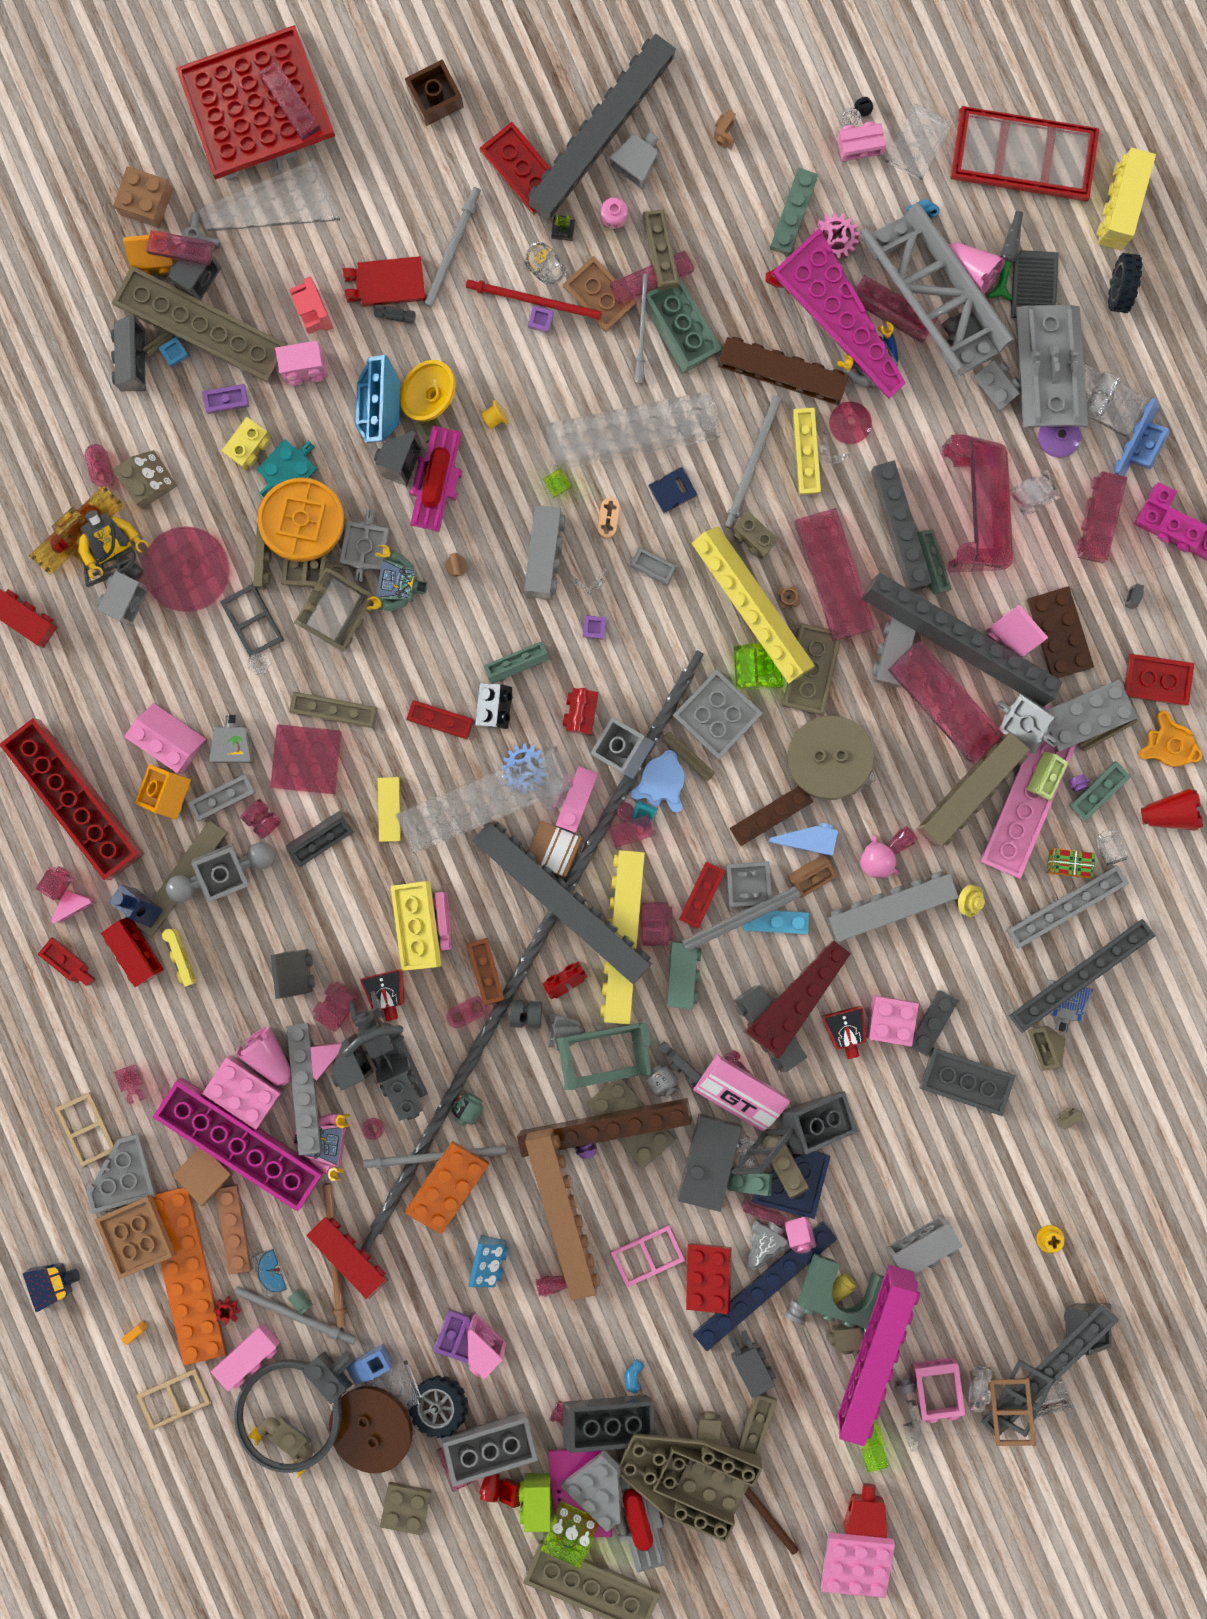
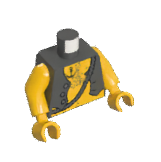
[78,510,149,579]

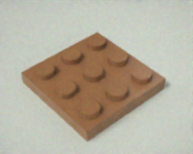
[94,1194,176,1280]

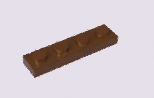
[729,786,813,846]

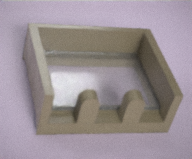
[294,568,374,651]

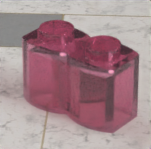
[642,902,673,946]
[313,981,360,1032]

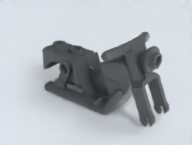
[342,990,428,1121]

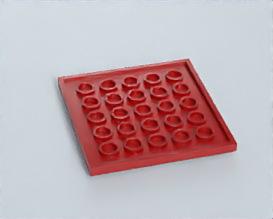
[176,25,335,180]

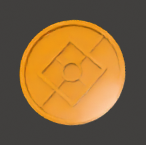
[257,478,345,562]

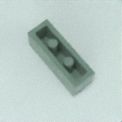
[667,941,701,1009]

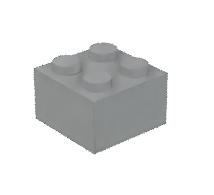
[97,571,150,626]
[590,717,655,779]

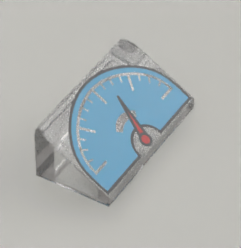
[251,1248,288,1299]

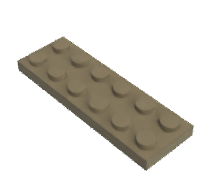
[523,1540,660,1619]

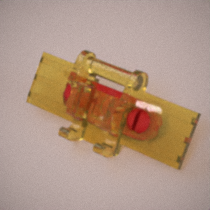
[29,485,124,575]

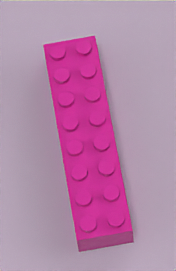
[153,1078,324,1212]
[837,1265,920,1446]

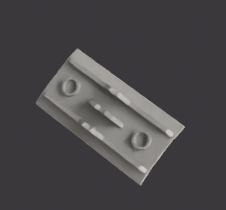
[1015,305,1088,429]

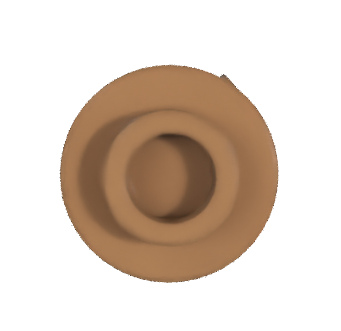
[446,553,467,576]

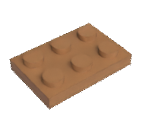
[563,256,637,333]

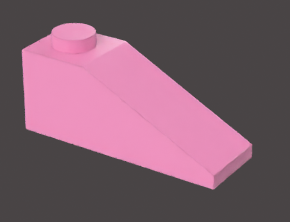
[556,766,598,833]

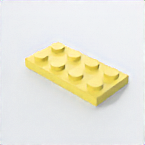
[390,881,442,971]

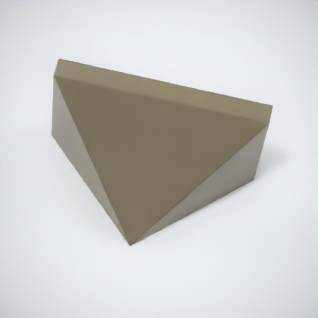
[1028,1025,1065,1071]

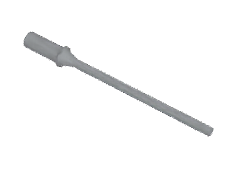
[635,274,648,384]

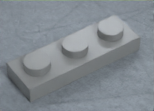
[188,774,256,822]

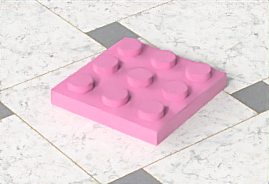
[820,1532,895,1598]

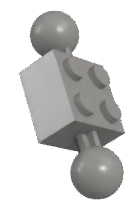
[166,842,275,903]

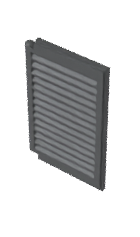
[1011,250,1059,318]

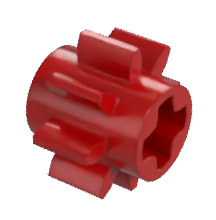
[213,1296,242,1325]

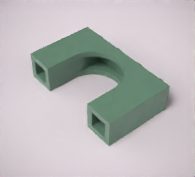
[797,1253,884,1332]

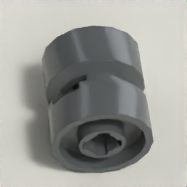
[510,999,542,1029]

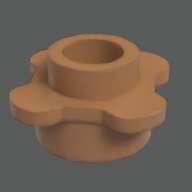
[777,586,800,609]

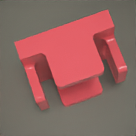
[289,276,333,334]

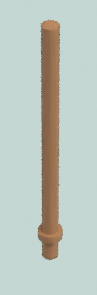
[323,1183,347,1328]

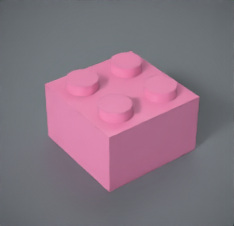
[275,340,328,386]
[866,995,919,1047]

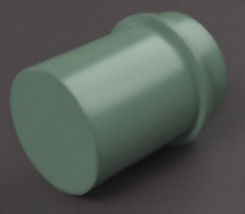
[288,1288,313,1315]

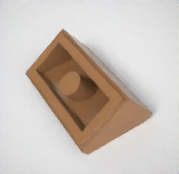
[788,855,837,898]

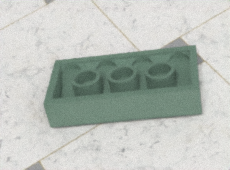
[641,277,722,373]

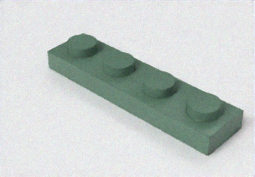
[770,167,818,256]

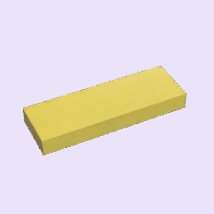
[378,777,401,842]

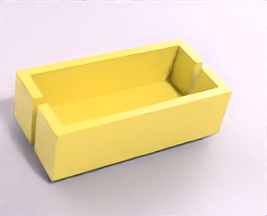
[1097,147,1156,251]

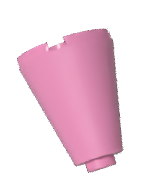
[948,242,1005,295]
[235,1025,292,1086]

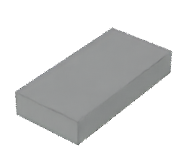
[630,547,677,586]

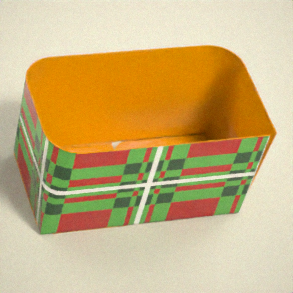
[1047,848,1095,878]

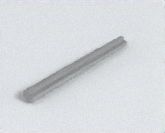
[683,887,801,951]

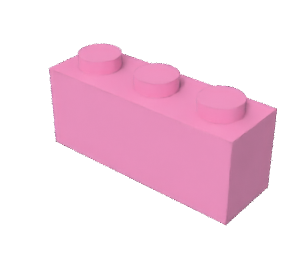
[211,1323,280,1391]

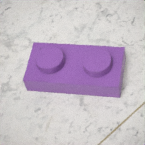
[202,384,249,414]

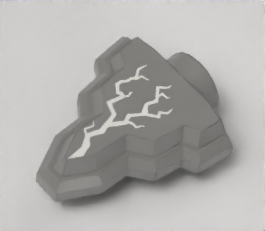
[747,1219,790,1271]

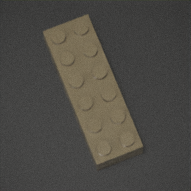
[916,732,1030,846]

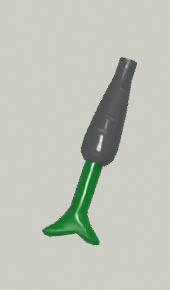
[987,211,1023,301]

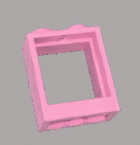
[912,1358,965,1423]

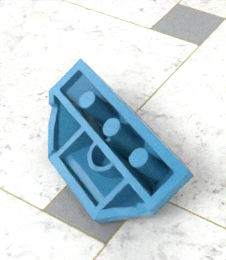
[356,355,401,443]

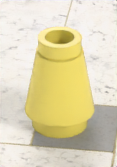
[832,1273,857,1305]

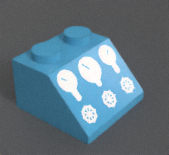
[468,1235,509,1287]

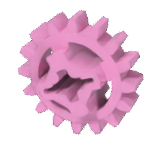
[813,213,860,261]

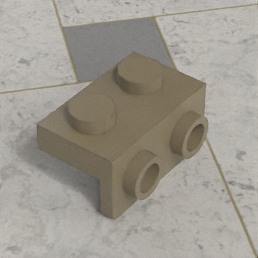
[732,511,778,559]

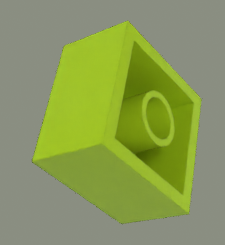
[519,1473,552,1532]

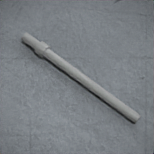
[424,187,481,307]
[234,1286,356,1345]

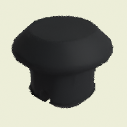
[854,97,873,116]

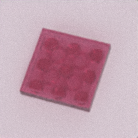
[270,724,342,795]

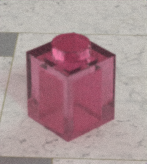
[35,866,74,900]

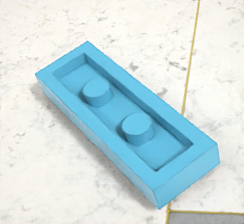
[743,909,809,934]

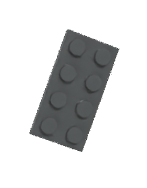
[919,1047,1016,1116]

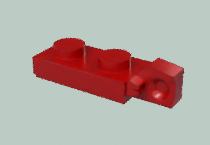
[38,937,95,986]

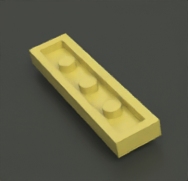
[793,408,821,495]

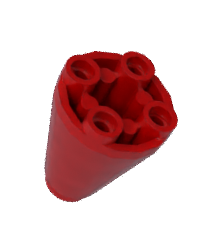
[1141,788,1203,831]

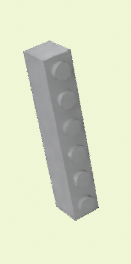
[826,871,959,942]

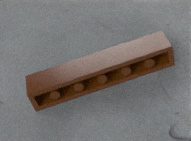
[718,337,849,406]

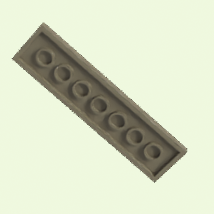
[112,266,287,383]

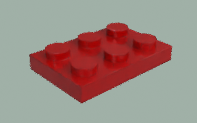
[1124,654,1195,706]
[686,1243,732,1314]

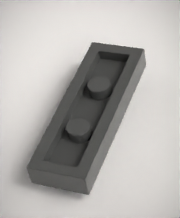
[910,990,959,1057]

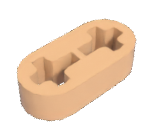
[598,497,620,539]

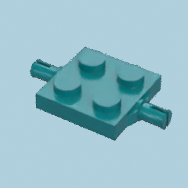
[256,439,317,497]

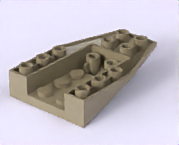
[619,1433,763,1543]

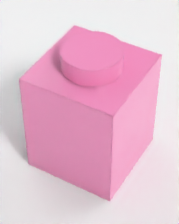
[784,1217,816,1254]

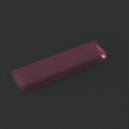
[259,62,321,141]
[610,251,695,304]

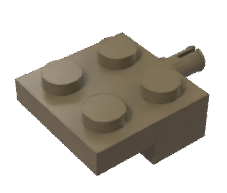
[281,553,342,588]

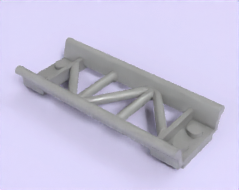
[861,202,1014,377]

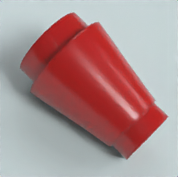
[479,1473,500,1502]

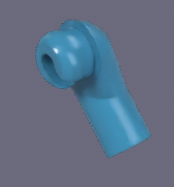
[906,200,939,218]
[624,1359,645,1393]

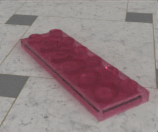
[795,508,875,642]
[888,640,1003,764]

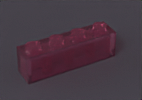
[855,274,938,344]
[1076,471,1127,563]

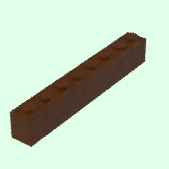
[517,1098,692,1157]

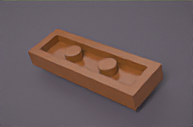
[467,938,505,1006]

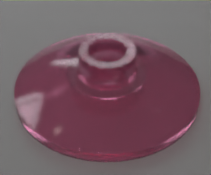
[829,402,872,444]

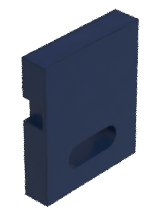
[648,467,697,514]

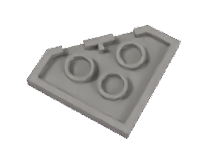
[87,1133,156,1214]
[561,1450,623,1532]

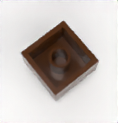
[405,59,464,126]

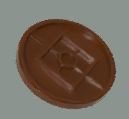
[329,1386,413,1473]

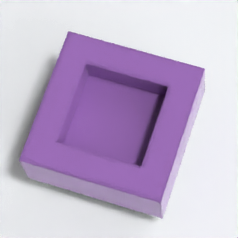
[528,305,554,334]
[583,615,606,640]

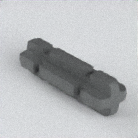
[374,305,416,324]

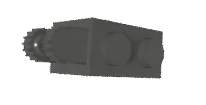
[729,1330,776,1398]

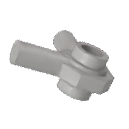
[181,212,219,248]

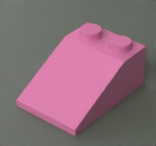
[986,605,1048,657]

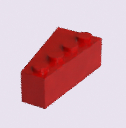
[306,1217,389,1299]

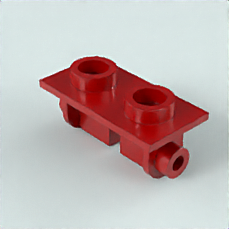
[542,961,588,1000]

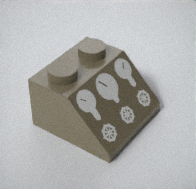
[113,450,177,509]

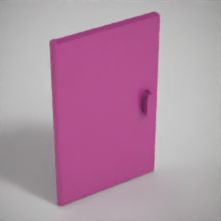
[548,1449,613,1540]

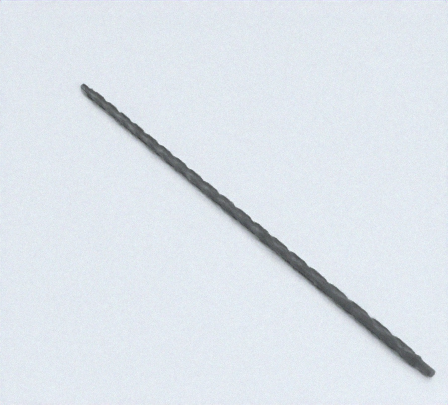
[361,650,704,1252]

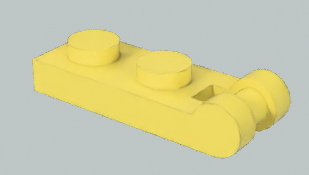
[162,928,197,987]

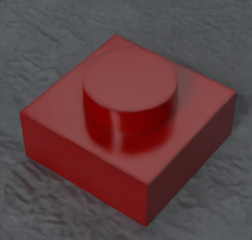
[499,1478,521,1508]

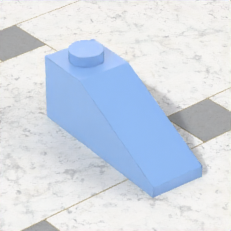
[768,823,838,856]

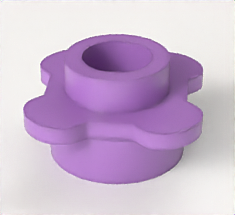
[575,1143,597,1159]

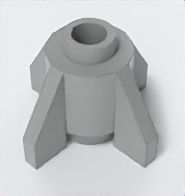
[547,1014,583,1050]

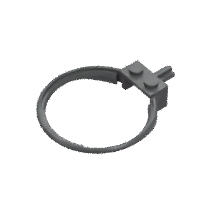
[234,1351,355,1473]

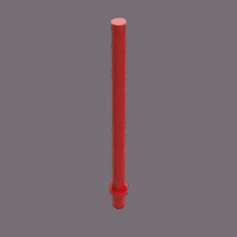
[466,279,602,320]

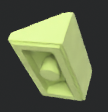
[1027,752,1068,801]

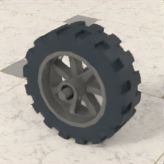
[1108,253,1143,313]

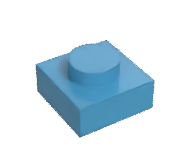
[158,337,189,368]

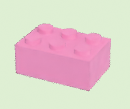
[202,1055,284,1130]

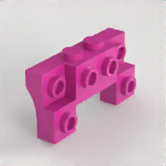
[1134,482,1207,560]

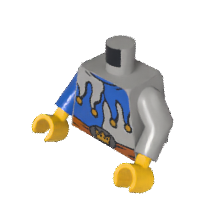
[837,321,899,389]

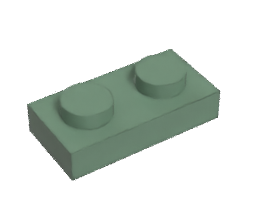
[728,1168,773,1196]

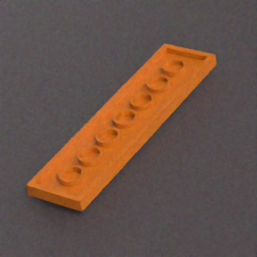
[153,1187,227,1366]

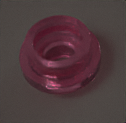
[362,1118,384,1140]

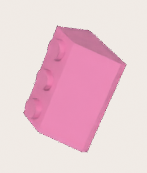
[124,703,207,774]
[468,1313,506,1379]

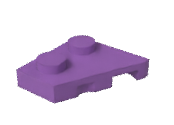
[433,1309,470,1363]

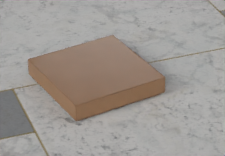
[173,1148,233,1206]

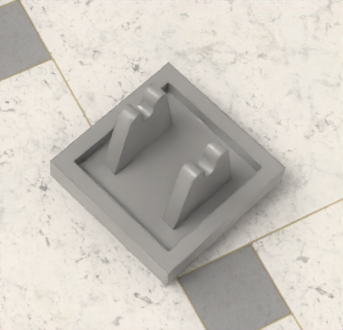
[726,861,772,907]

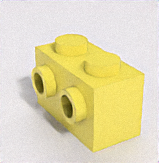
[222,417,271,470]

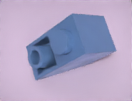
[346,1344,393,1384]

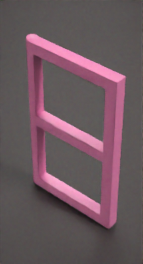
[610,1225,685,1288]

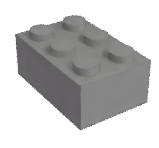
[886,1215,962,1277]

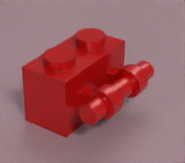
[563,688,599,736]

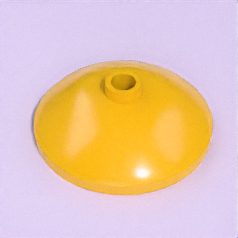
[400,360,456,422]

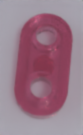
[85,444,113,487]
[447,996,488,1028]

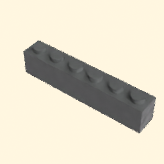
[871,460,932,591]

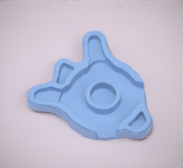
[631,750,685,813]

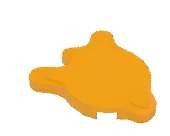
[1138,710,1203,767]

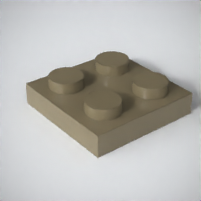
[380,1482,431,1536]

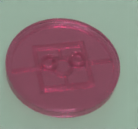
[143,526,229,612]

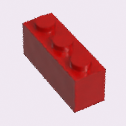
[0,589,58,648]
[101,917,164,987]

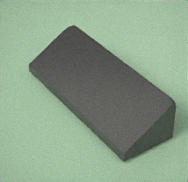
[286,811,353,867]

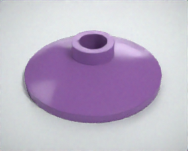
[1038,426,1081,457]

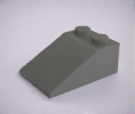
[271,949,315,999]
[780,1091,857,1155]

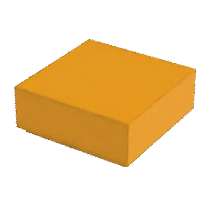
[121,1320,148,1345]

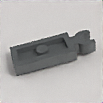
[659,1041,702,1087]

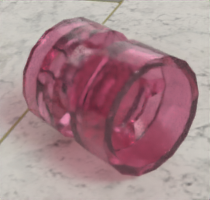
[240,799,282,839]

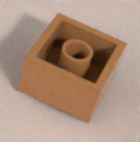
[113,166,173,228]

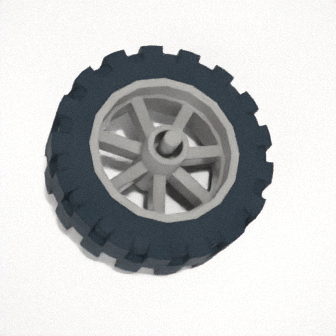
[409,1376,468,1438]

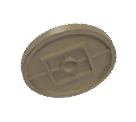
[788,716,874,800]

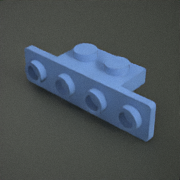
[1114,397,1170,481]

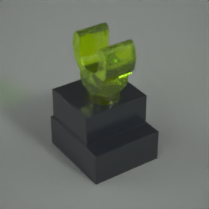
[551,214,575,241]

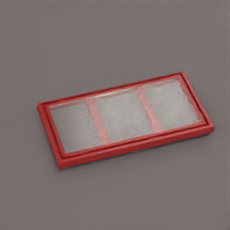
[950,106,1100,202]

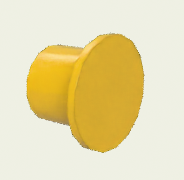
[481,399,509,429]
[1036,1225,1064,1253]

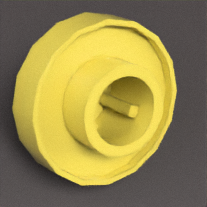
[958,885,985,917]

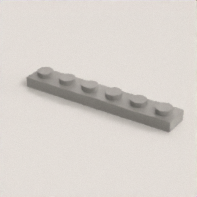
[1006,865,1129,949]
[287,1023,322,1156]

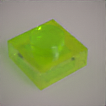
[543,468,572,498]
[863,1422,886,1452]
[861,1444,888,1473]

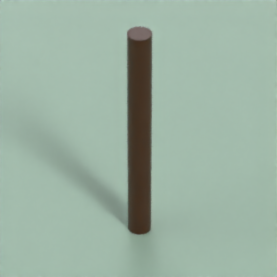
[744,1486,799,1555]

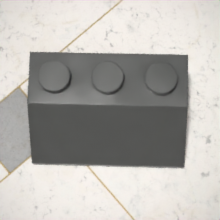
[111,315,146,391]
[374,431,422,486]
[331,1033,373,1090]

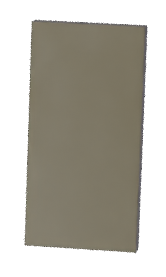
[782,623,843,716]

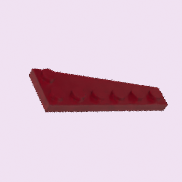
[744,941,851,1058]

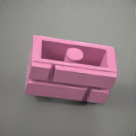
[837,121,886,161]

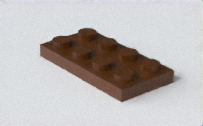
[1027,586,1094,678]

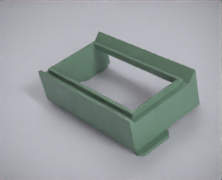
[556,1023,652,1090]

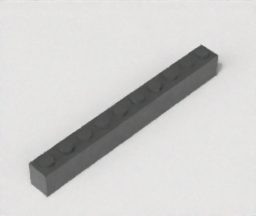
[528,33,676,221]
[862,572,1063,707]
[473,822,652,984]

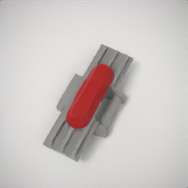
[617,1476,666,1573]

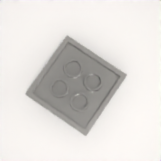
[672,669,763,760]

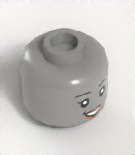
[647,1065,678,1098]

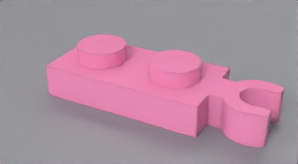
[433,892,452,951]

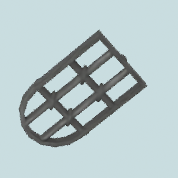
[83,547,136,587]

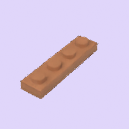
[216,1184,252,1275]

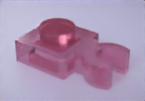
[114,1063,145,1105]

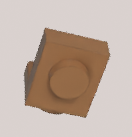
[714,110,736,150]

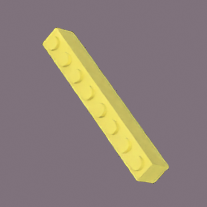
[691,526,815,684]
[600,850,645,1025]

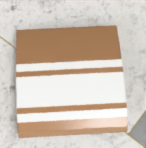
[529,821,584,878]

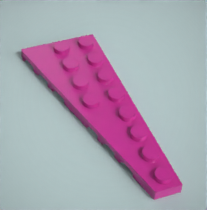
[772,228,906,399]

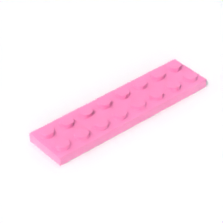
[979,705,1076,879]

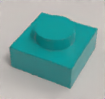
[630,801,658,830]

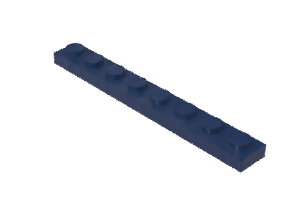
[693,1221,837,1351]

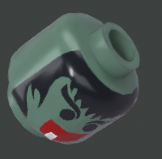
[452,1093,484,1126]

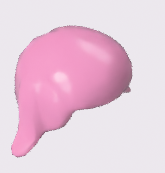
[860,835,900,878]

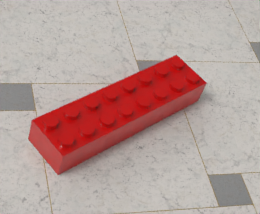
[0,718,144,880]

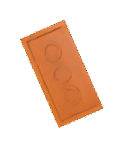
[405,1141,489,1234]

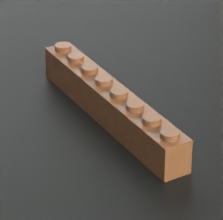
[525,1128,600,1300]

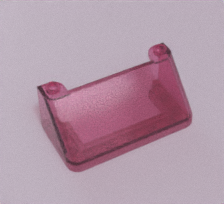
[942,434,1013,573]

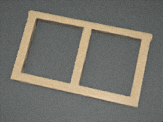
[55,1092,114,1167]
[136,1368,211,1431]

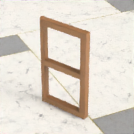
[989,1378,1036,1446]

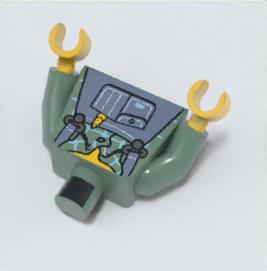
[367,544,428,611]

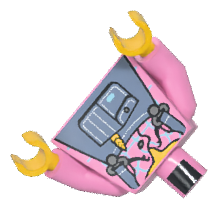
[294,1113,350,1181]

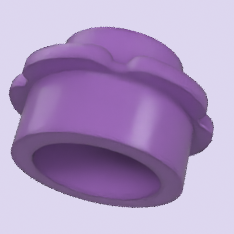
[1069,774,1090,792]

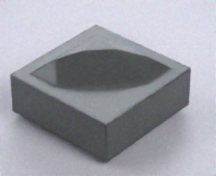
[1125,584,1144,609]

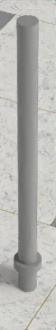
[725,396,781,529]
[363,1146,506,1169]

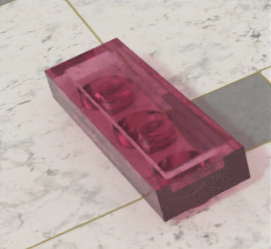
[146,230,215,266]

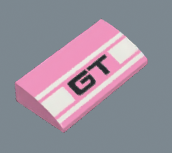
[693,1054,790,1132]

